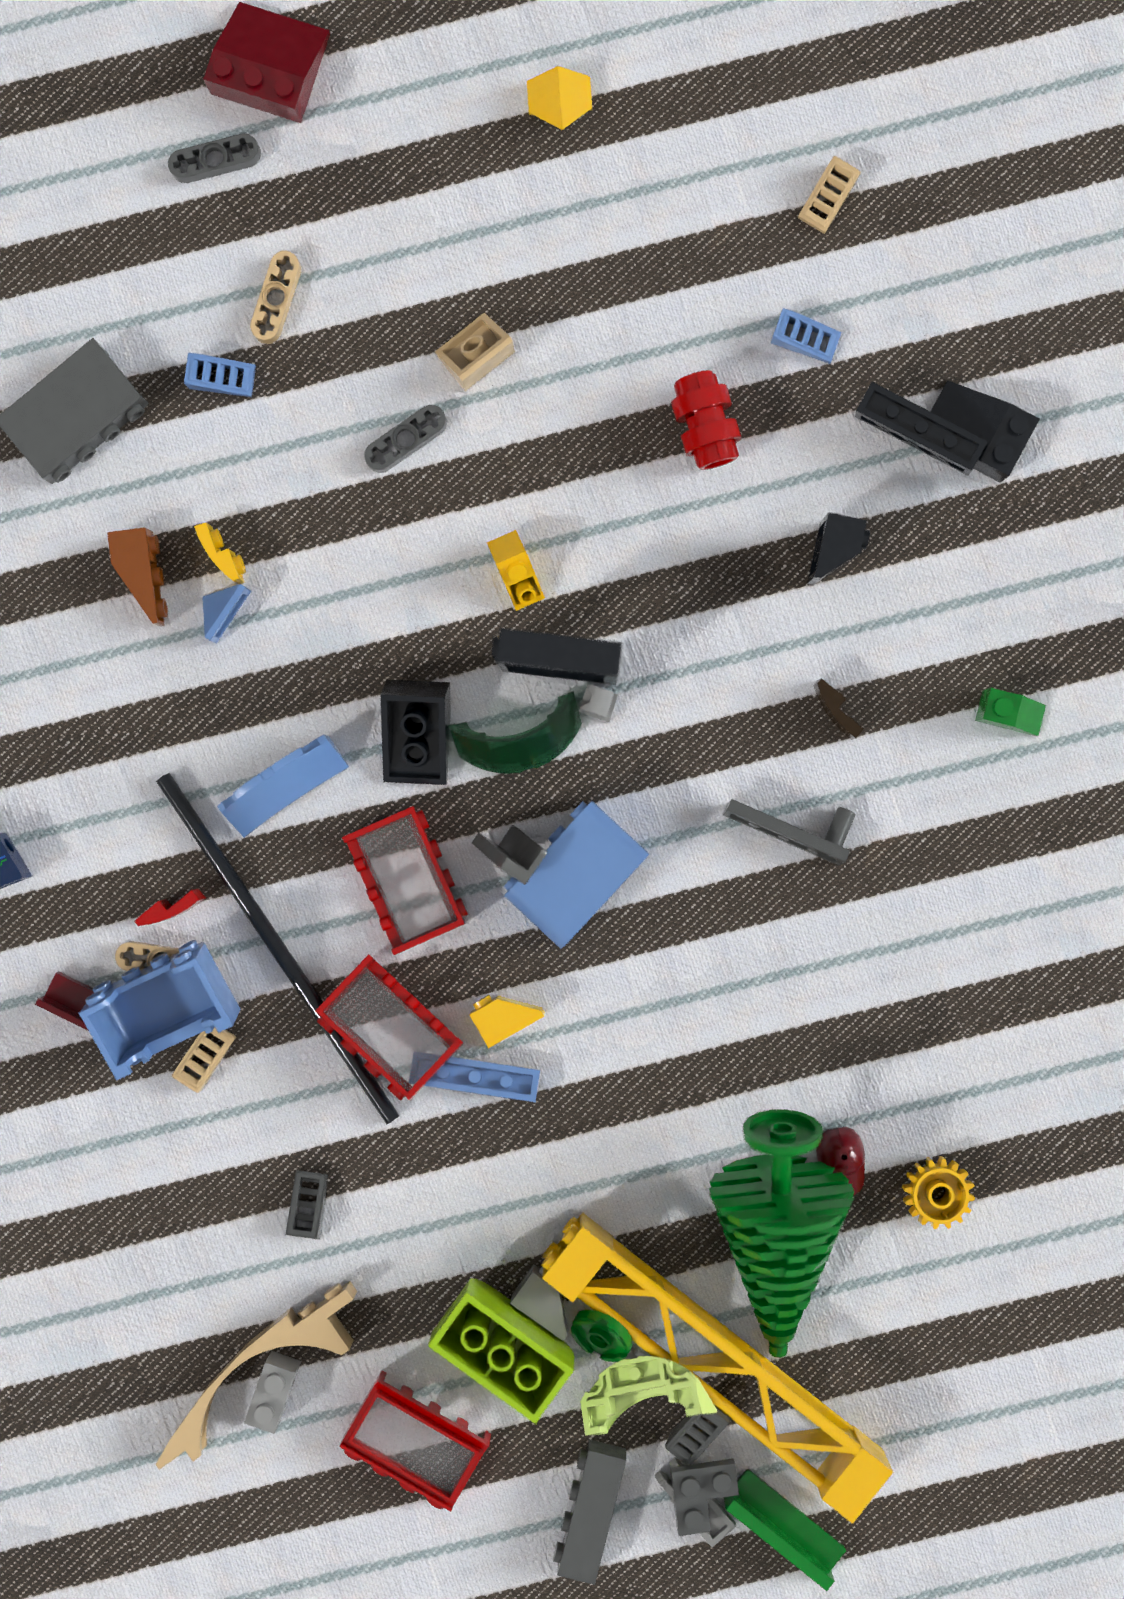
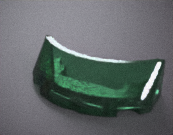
[449,691,582,774]

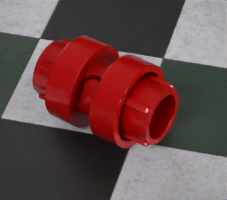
[671,370,742,470]

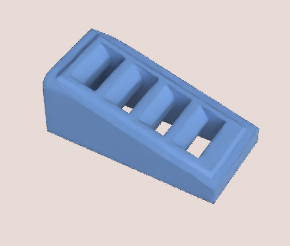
[770,308,842,364]
[184,353,256,397]

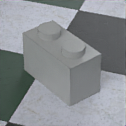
[244,1351,301,1434]

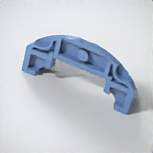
[217,735,349,837]

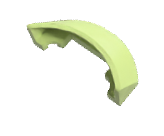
[580,1356,717,1436]

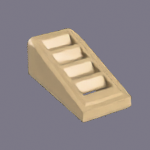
[798,156,861,234]
[172,1027,237,1093]

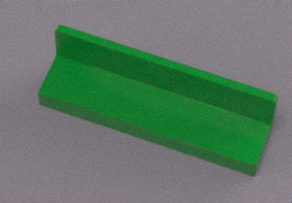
[723,1469,846,1591]

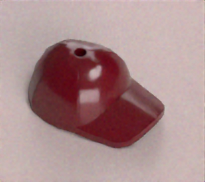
[816,1126,865,1195]

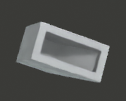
[510,1264,567,1341]

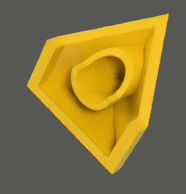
[527,66,592,130]

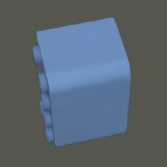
[504,801,649,949]
[79,940,240,1080]

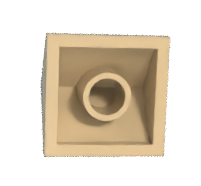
[435,313,515,391]

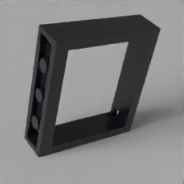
[491,628,622,685]

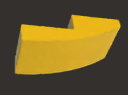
[194,522,246,584]

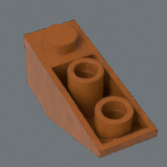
[107,527,168,627]

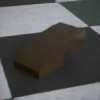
[813,678,864,740]

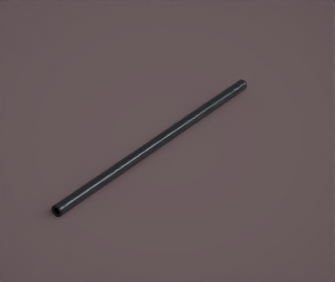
[156,773,400,1125]

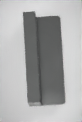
[472,825,547,885]

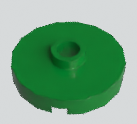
[570,1309,633,1362]

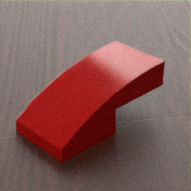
[134,889,206,926]

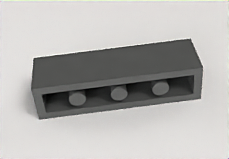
[553,1439,626,1585]

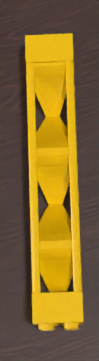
[541,1212,893,1524]

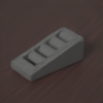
[285,1170,328,1240]
[665,1408,731,1465]

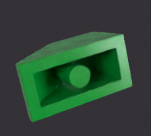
[975,688,1046,736]

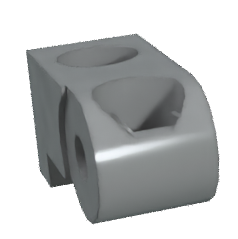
[579,684,618,722]

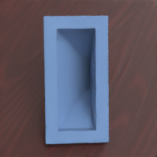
[203,584,251,644]

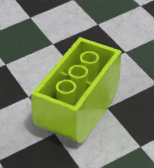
[428,1278,574,1424]

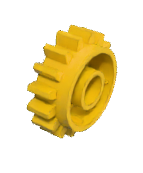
[902,1156,975,1229]

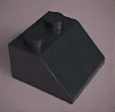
[807,512,870,586]

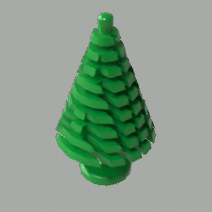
[709,1109,854,1358]

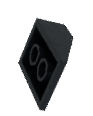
[930,381,1040,483]
[380,679,451,785]

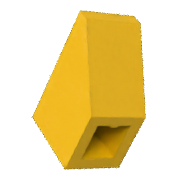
[487,530,545,611]

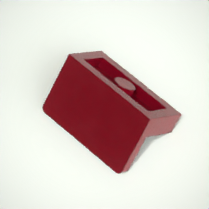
[35,972,94,1031]

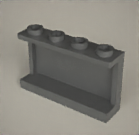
[0,338,149,484]

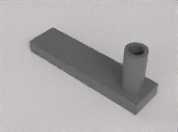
[723,799,856,866]

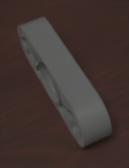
[168,133,261,183]
[364,405,447,473]

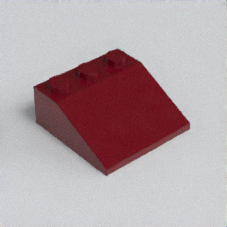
[203,1,330,123]

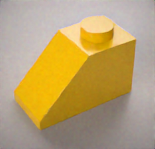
[469,995,545,1048]

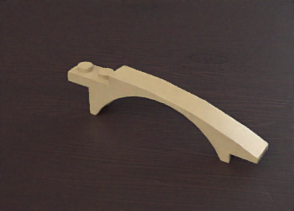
[155,1281,357,1470]

